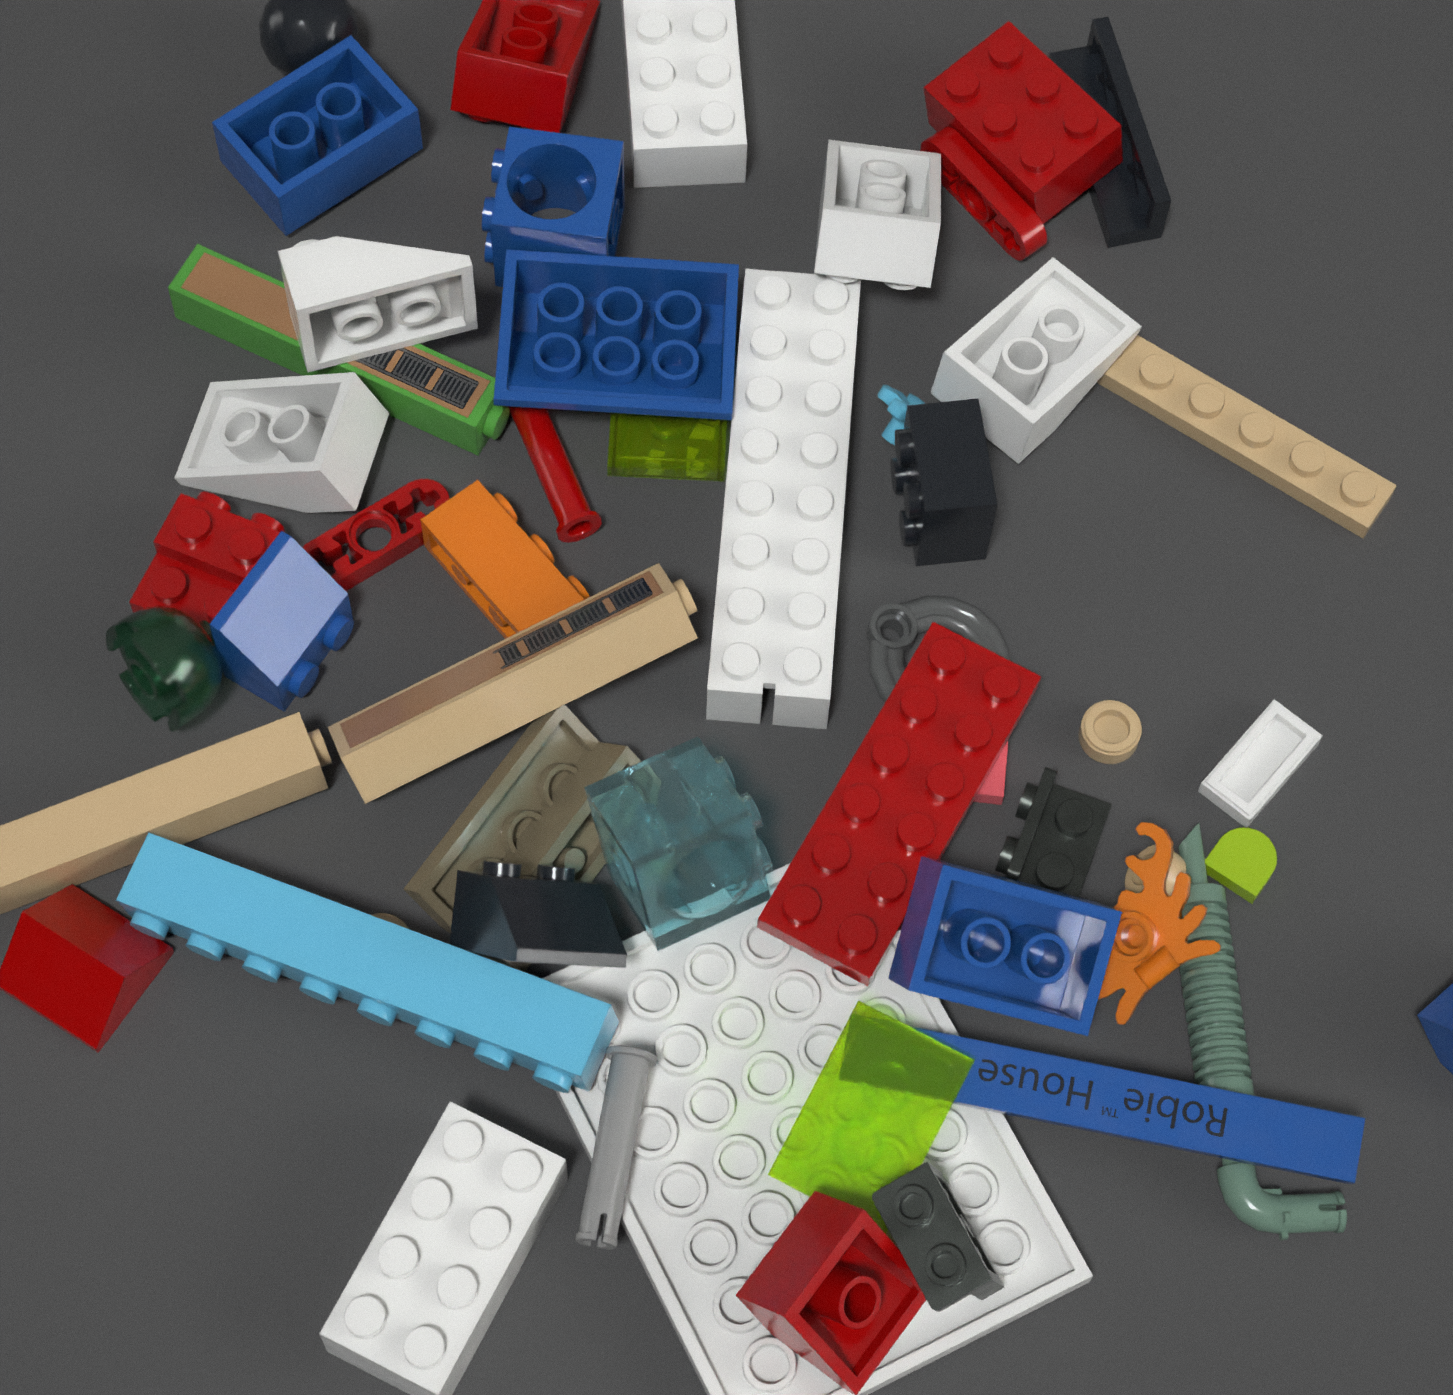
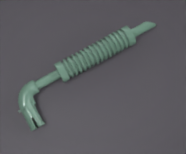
[1178,823,1347,1240]

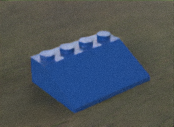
[494,249,739,420]

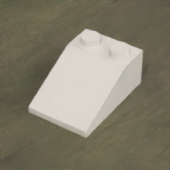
[278,236,478,372]
[931,257,1142,464]
[174,372,389,513]

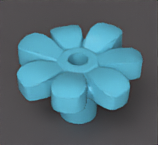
[877,385,925,445]

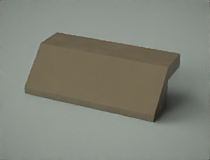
[403,705,663,972]

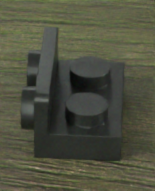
[995,767,1112,897]
[872,1162,1005,1312]

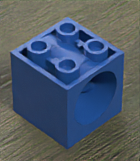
[482,127,625,287]

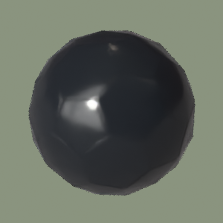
[259,0,359,76]

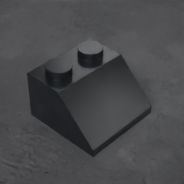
[450,860,627,968]

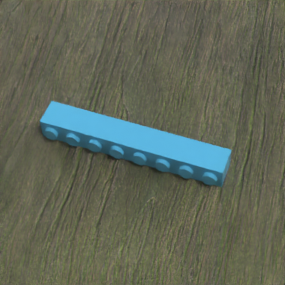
[116,832,619,1093]

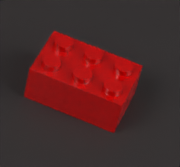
[923,21,1123,224]

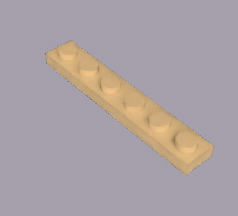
[1096,335,1397,539]

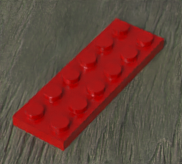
[757,622,1041,986]

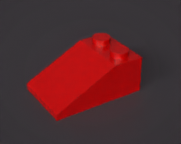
[450,0,600,133]

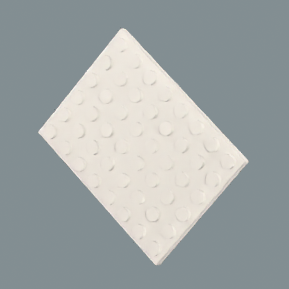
[542,863,1093,1395]

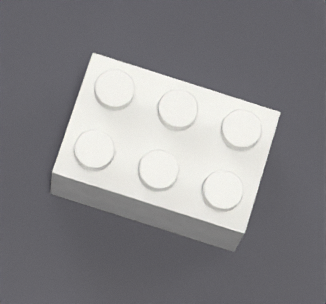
[814,140,941,290]

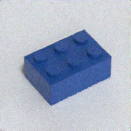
[212,35,423,236]
[888,856,1122,1036]

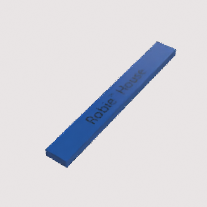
[839,1015,1365,1185]

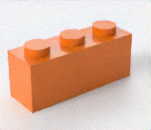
[420,480,590,639]

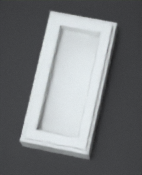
[1198,699,1323,828]

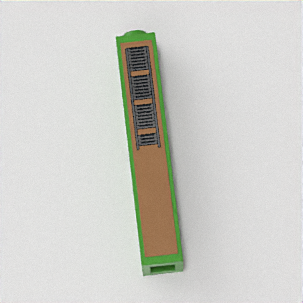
[168,244,510,456]

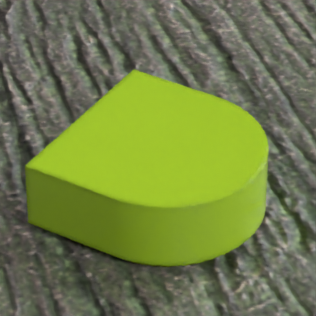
[1205,827,1277,904]

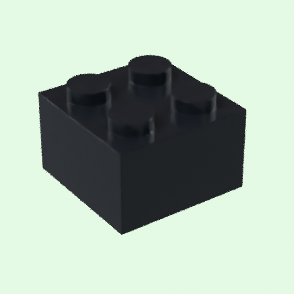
[890,398,998,567]

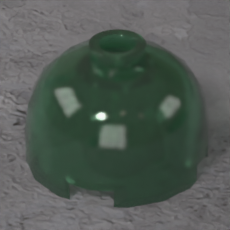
[106,606,222,732]

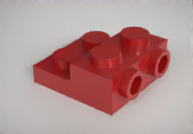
[129,492,285,645]

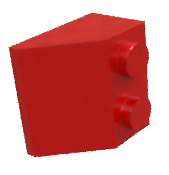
[735,1191,926,1395]

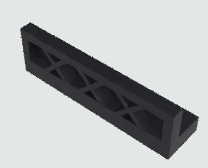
[1049,17,1171,248]

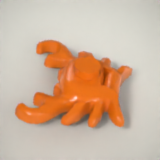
[1098,822,1221,1025]

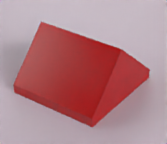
[0,884,174,1053]

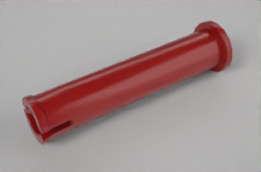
[507,406,602,543]

